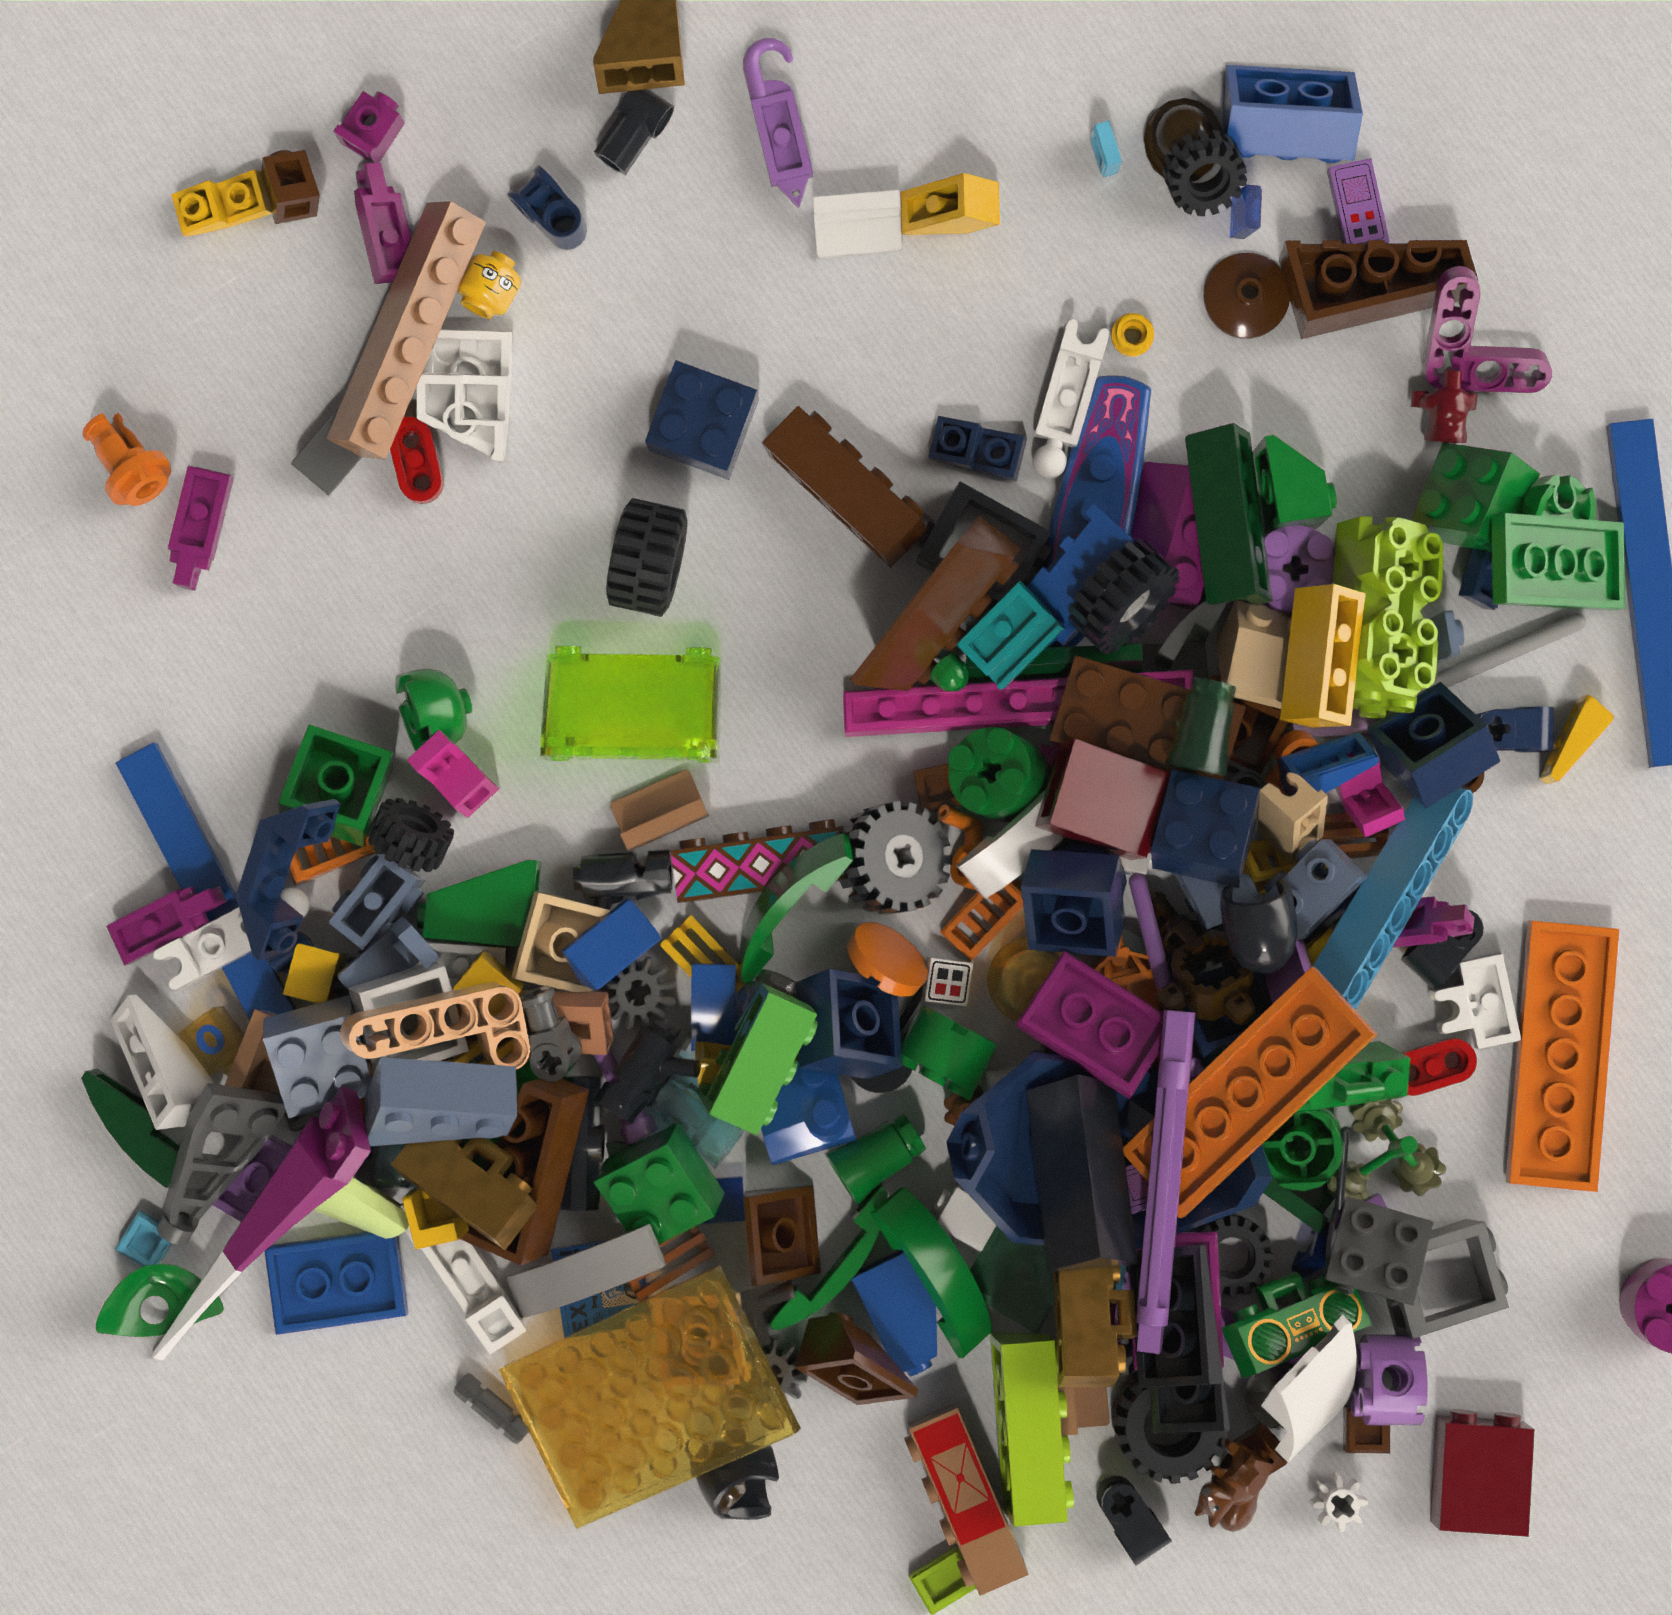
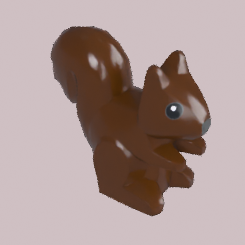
[1194,1439,1273,1532]

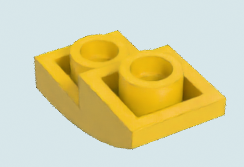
[171,169,273,237]

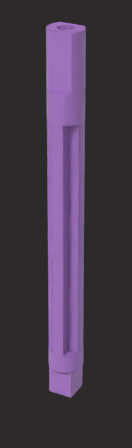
[1136,1010,1195,1354]

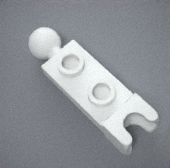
[1032,319,1110,479]
[153,887,309,991]

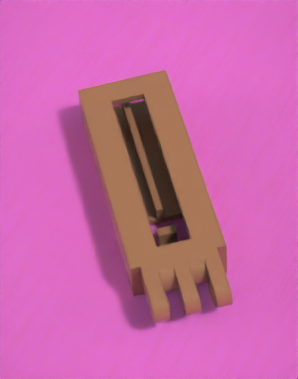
[456,991,614,1055]

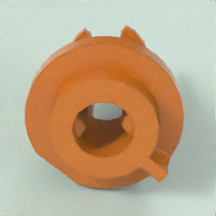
[82,412,172,506]

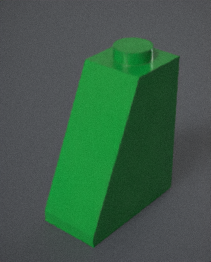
[417,860,542,947]

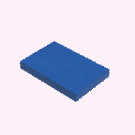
[264,1231,408,1335]

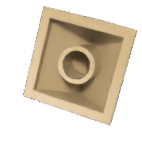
[511,892,611,992]

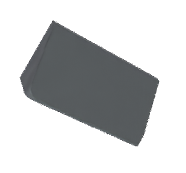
[291,404,362,496]

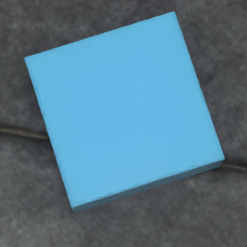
[1090,120,1122,178]
[115,1210,172,1267]

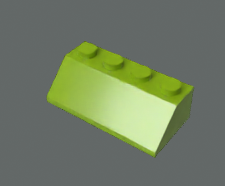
[990,1332,1074,1527]

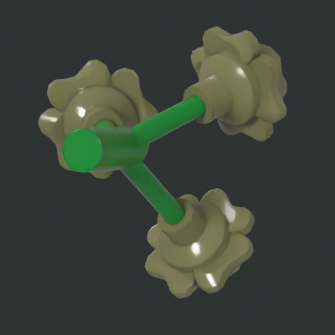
[1326,1099,1447,1202]

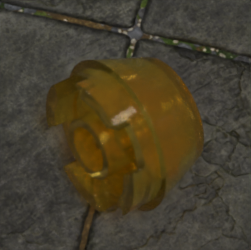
[987,937,1063,1022]

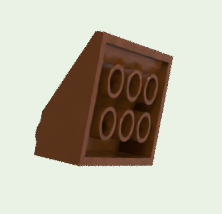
[850,516,1021,691]

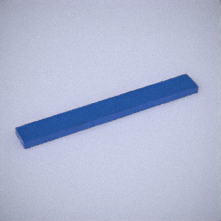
[1606,419,1672,768]
[116,742,296,1021]

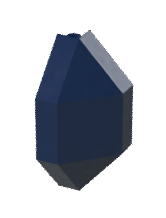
[946,1052,1273,1249]

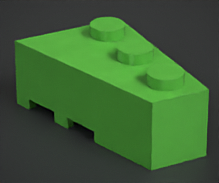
[696,983,818,1135]

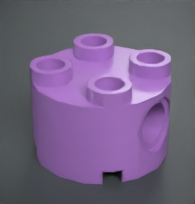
[1350,1334,1428,1425]

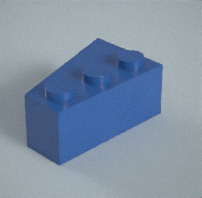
[1027,503,1135,647]

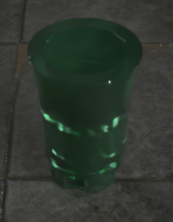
[1164,677,1236,777]

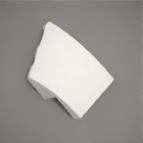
[417,329,512,462]
[1261,1315,1357,1462]

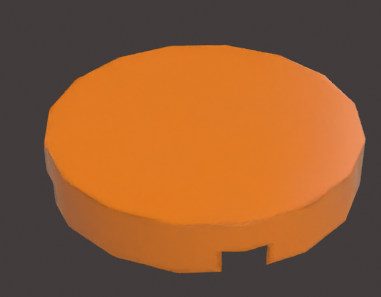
[846,922,928,997]

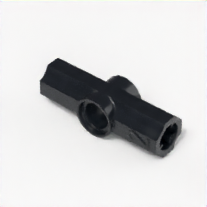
[560,1076,605,1211]

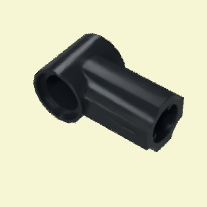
[594,89,675,176]

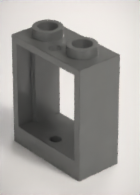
[1386,1219,1509,1339]

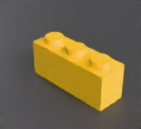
[1280,584,1365,728]

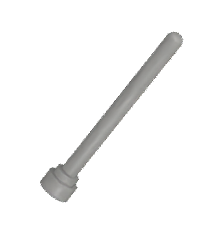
[1417,613,1586,696]

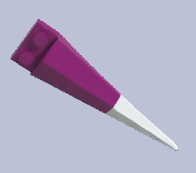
[150,1086,371,1360]

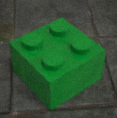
[1411,442,1540,552]
[278,724,393,847]
[594,1122,725,1245]

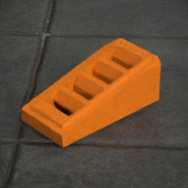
[289,837,376,887]
[940,878,1023,961]

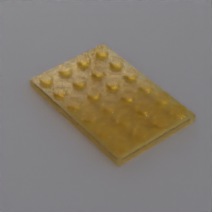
[498,1265,801,1529]

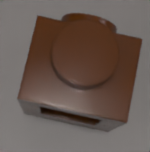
[261,150,320,224]

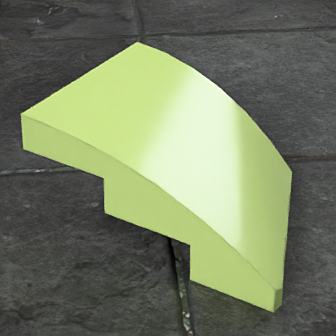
[313,1178,409,1239]

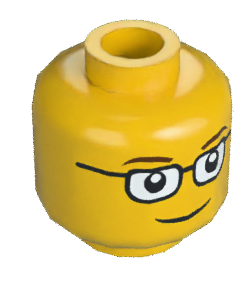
[457,251,521,319]

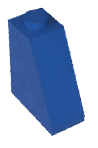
[851,1250,937,1377]

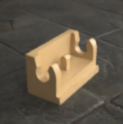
[1257,773,1328,863]

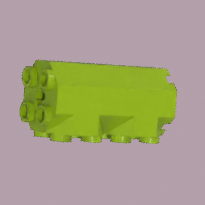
[1332,516,1444,719]

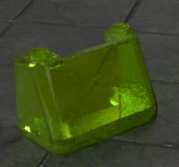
[540,646,721,763]

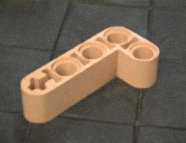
[340,982,530,1070]

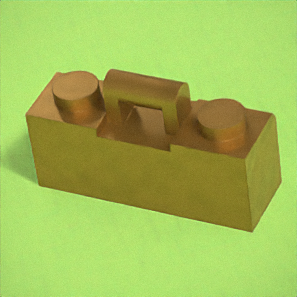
[391,1138,537,1250]
[1053,1266,1137,1387]

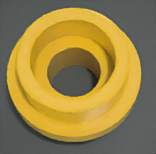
[1111,313,1155,357]

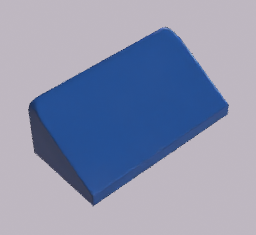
[561,898,661,990]

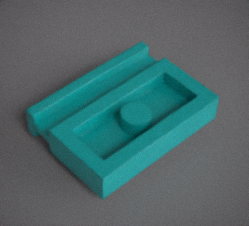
[957,582,1066,690]

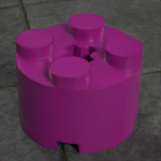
[1619,1258,1672,1354]

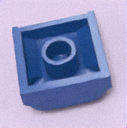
[761,1062,857,1165]

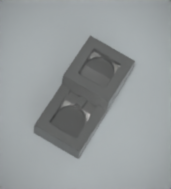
[1154,601,1228,669]

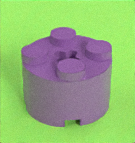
[1262,525,1335,614]

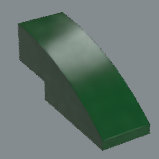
[81,1069,180,1188]

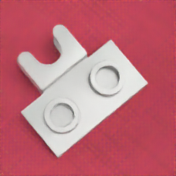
[1428,954,1521,1049]

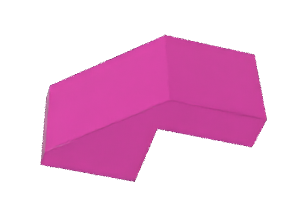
[407,730,499,818]
[1333,752,1405,837]

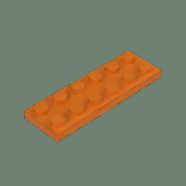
[1506,920,1620,1192]
[1123,967,1378,1218]

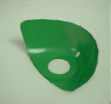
[96,1263,224,1337]

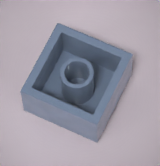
[263,995,374,1118]

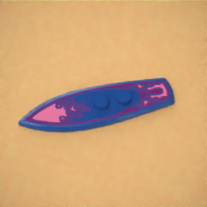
[1043,375,1151,647]

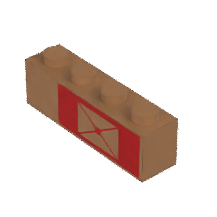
[904,1402,1029,1596]

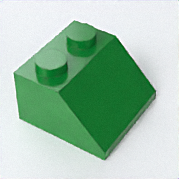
[1253,435,1337,536]

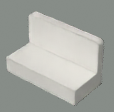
[812,190,902,259]

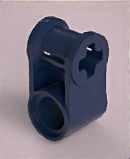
[507,165,587,250]
[1476,706,1555,753]

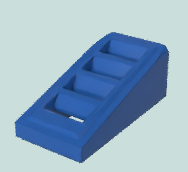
[1278,732,1379,796]

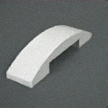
[956,789,1064,899]
[398,1203,527,1355]

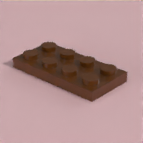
[1049,655,1246,780]

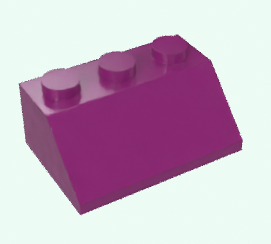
[1131,461,1204,610]

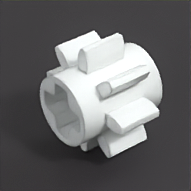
[1310,1472,1368,1532]

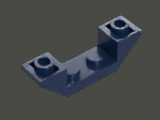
[236,799,341,961]

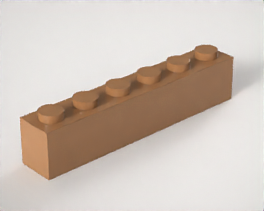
[326,201,486,460]

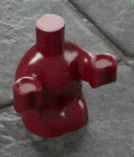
[1410,370,1478,443]

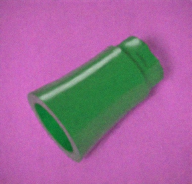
[824,1114,926,1205]

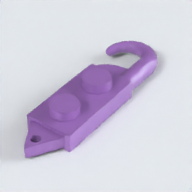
[743,38,813,208]

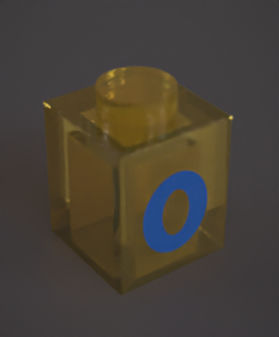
[178,1006,244,1077]

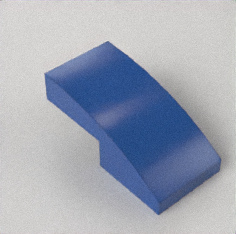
[691,964,736,1051]

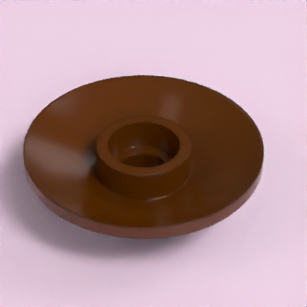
[1203,253,1290,339]

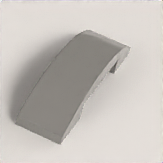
[505,1224,666,1318]

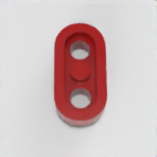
[390,417,444,504]
[1401,1038,1477,1096]

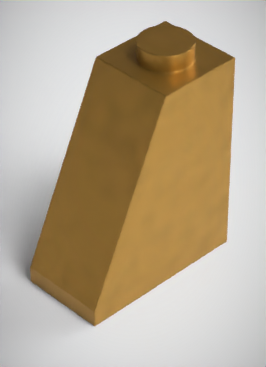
[593,0,685,94]

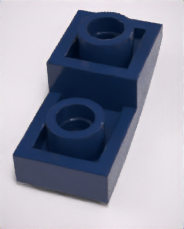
[928,416,1027,481]

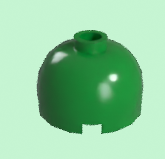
[395,668,472,751]
[1262,1108,1344,1191]

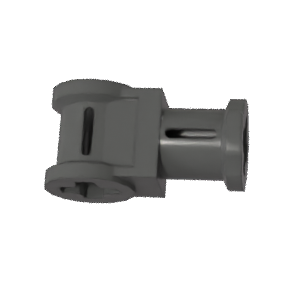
[519,986,582,1082]

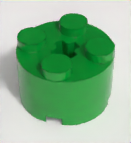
[948,727,1050,823]
[900,1005,998,1100]

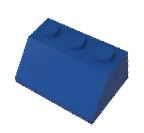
[1222,65,1363,163]

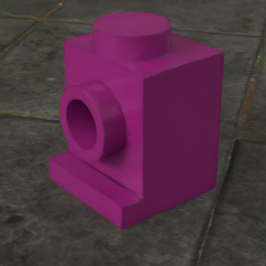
[333,91,405,163]

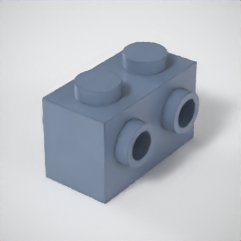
[1260,839,1368,940]
[328,853,425,950]

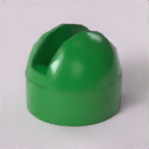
[930,653,969,692]

